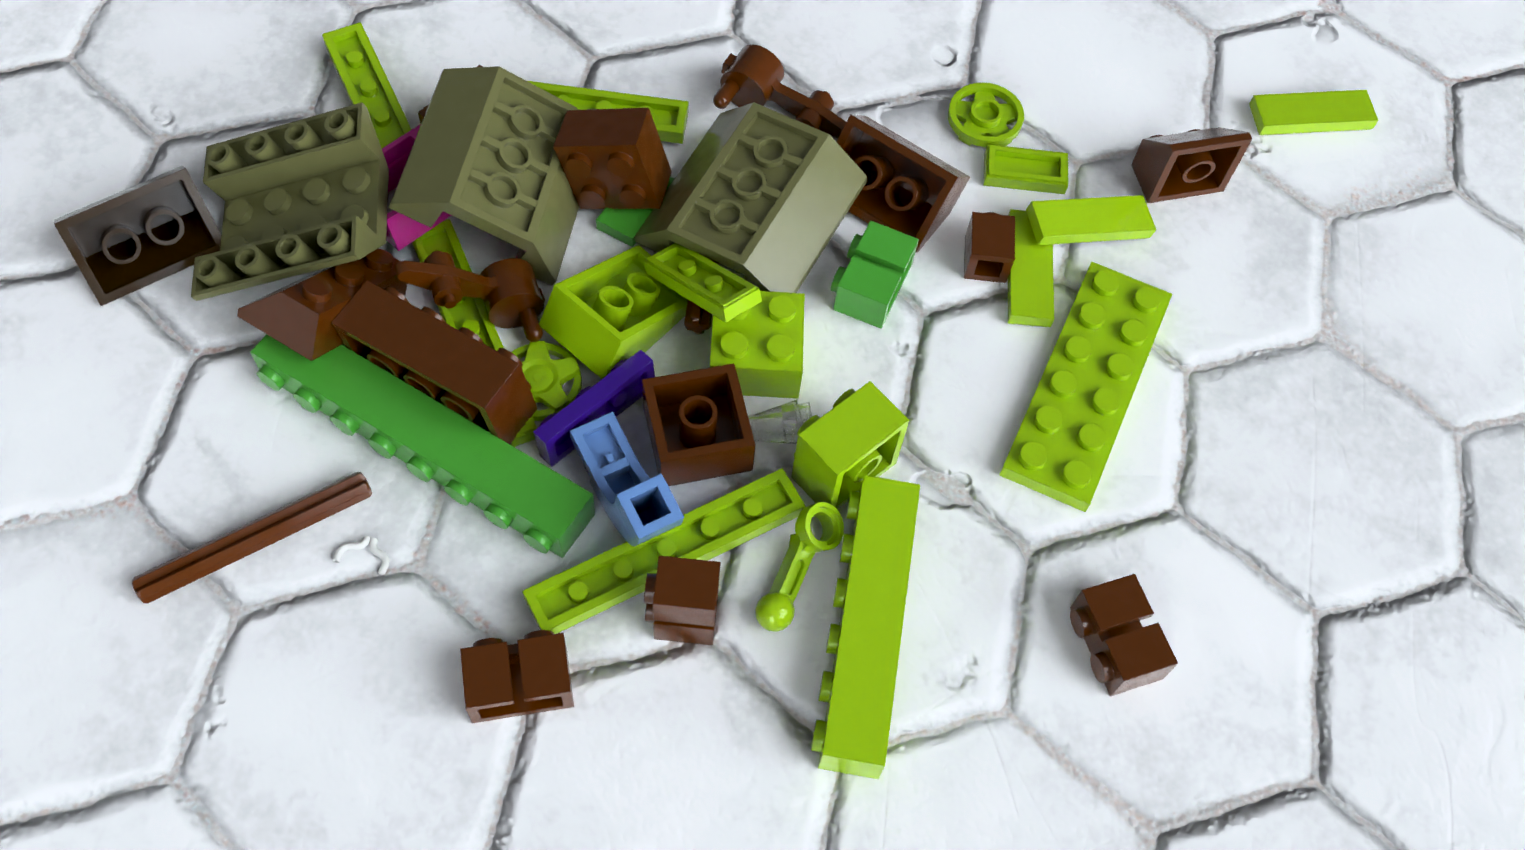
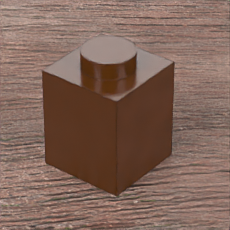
[964,212,1015,283]

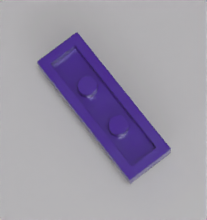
[533,350,655,467]

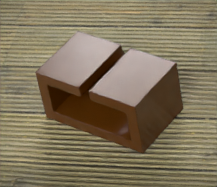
[644,556,721,645]
[1070,574,1178,697]
[460,630,574,723]

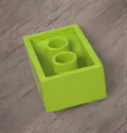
[539,245,688,379]

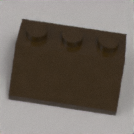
[54,166,222,306]

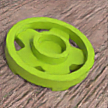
[948,83,1024,147]
[511,340,582,421]

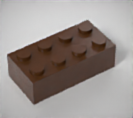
[331,281,538,445]

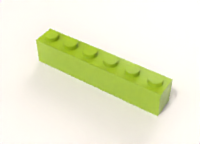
[811,475,920,779]

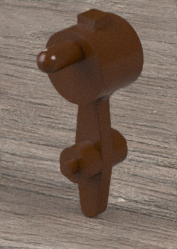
[713,45,846,139]
[395,251,545,342]

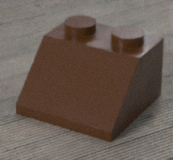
[1131,127,1252,203]

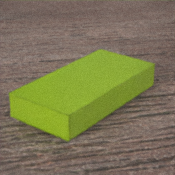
[983,144,1068,194]

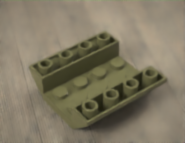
[388,66,579,286]
[191,102,389,301]
[634,102,867,293]

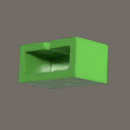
[831,220,919,329]

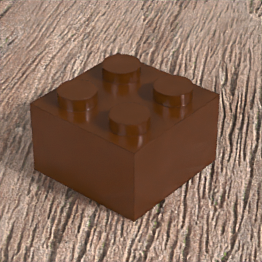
[553,108,672,209]
[642,363,756,486]

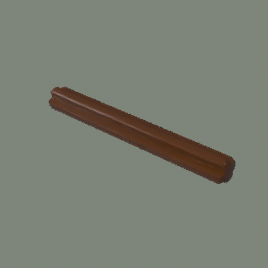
[132,472,372,603]

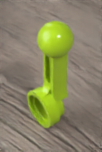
[755,502,844,632]

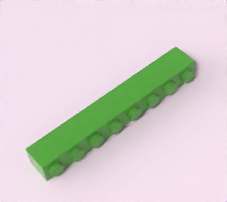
[250,334,595,558]

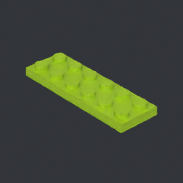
[999,261,1172,512]

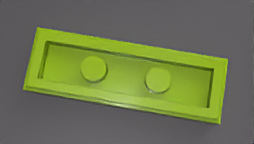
[1249,90,1378,135]
[1026,195,1156,245]
[1007,209,1054,327]
[643,243,762,322]

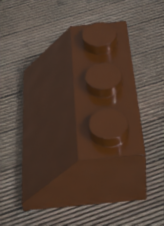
[836,114,970,253]
[237,248,408,361]

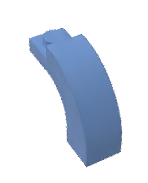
[570,412,684,546]

